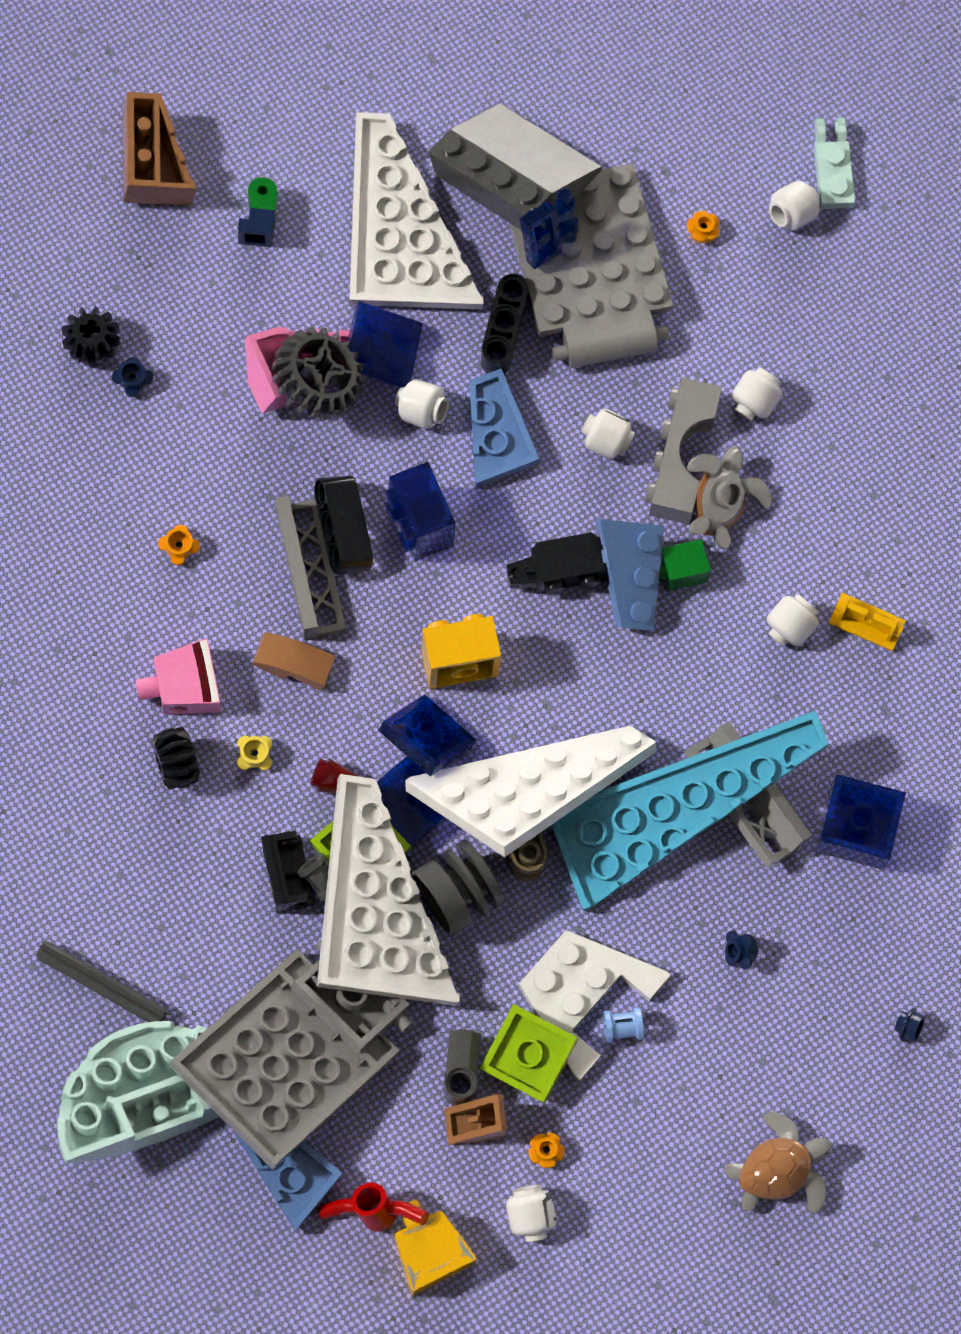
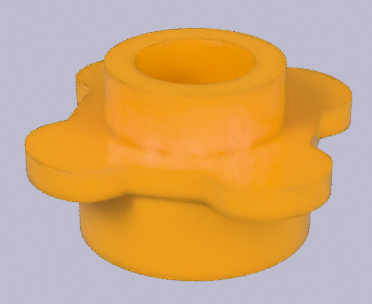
[158,525,200,565]

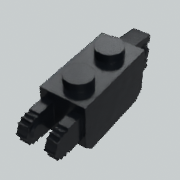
[506,532,608,595]

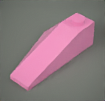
[245,327,393,414]

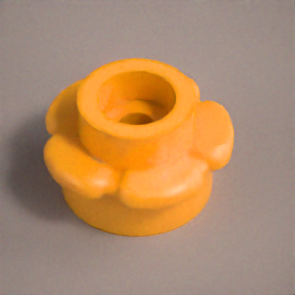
[687,211,720,244]
[528,1132,565,1168]

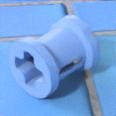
[603,1007,644,1044]

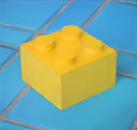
[421,614,501,690]

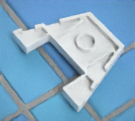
[519,930,671,1082]

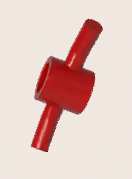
[318,1182,429,1232]

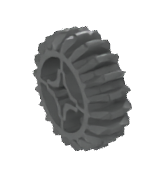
[271,326,366,420]

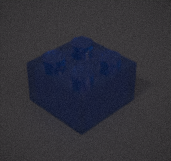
[385,462,456,561]
[814,774,906,870]

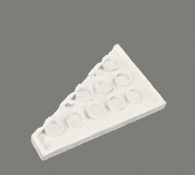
[349,112,483,310]
[405,726,656,857]
[317,774,460,1006]

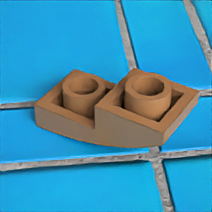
[252,632,335,690]

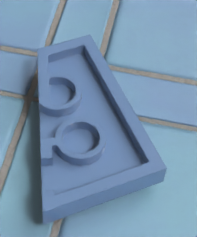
[469,368,540,488]
[595,519,664,631]
[234,1131,343,1232]

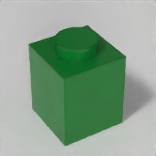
[659,539,711,591]

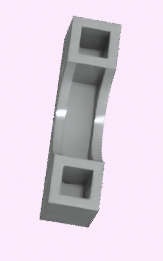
[645,377,722,525]

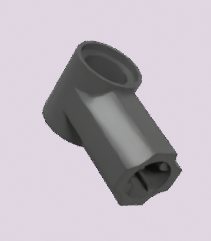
[443,1029,481,1106]

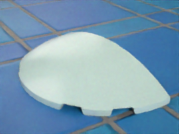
[57,1021,220,1164]

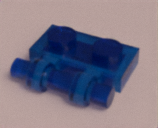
[520,189,579,270]

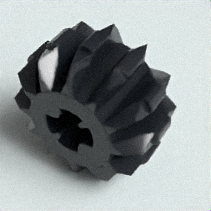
[61,306,120,366]
[152,727,200,790]

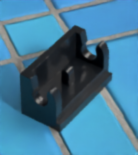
[261,831,315,913]

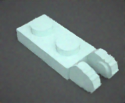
[814,118,855,210]

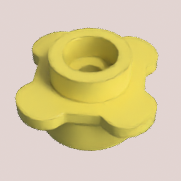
[237,736,273,771]

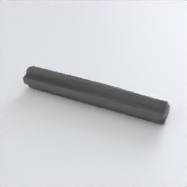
[36,941,167,1022]

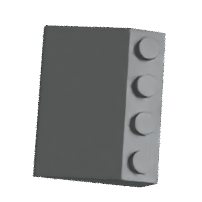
[428,103,602,240]

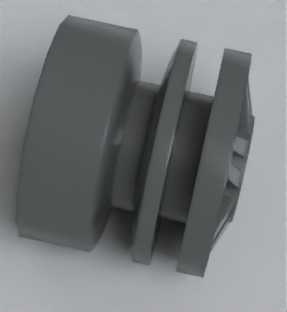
[412,840,505,936]

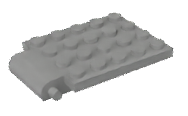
[509,164,673,369]
[169,939,413,1170]

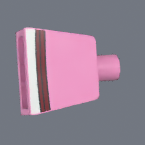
[135,639,221,715]

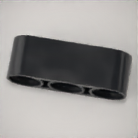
[480,273,528,374]
[314,475,373,574]

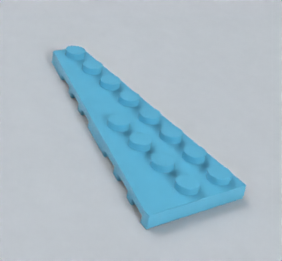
[552,710,829,911]

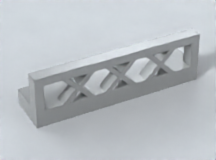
[275,496,346,640]
[684,721,812,868]

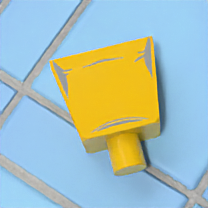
[394,1199,477,1296]

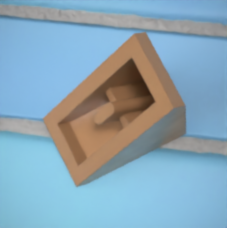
[444,1094,507,1145]

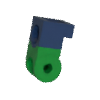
[238,177,278,248]

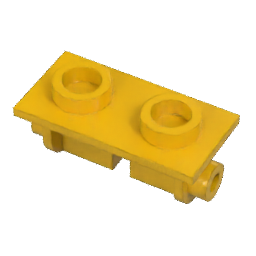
[828,593,906,652]

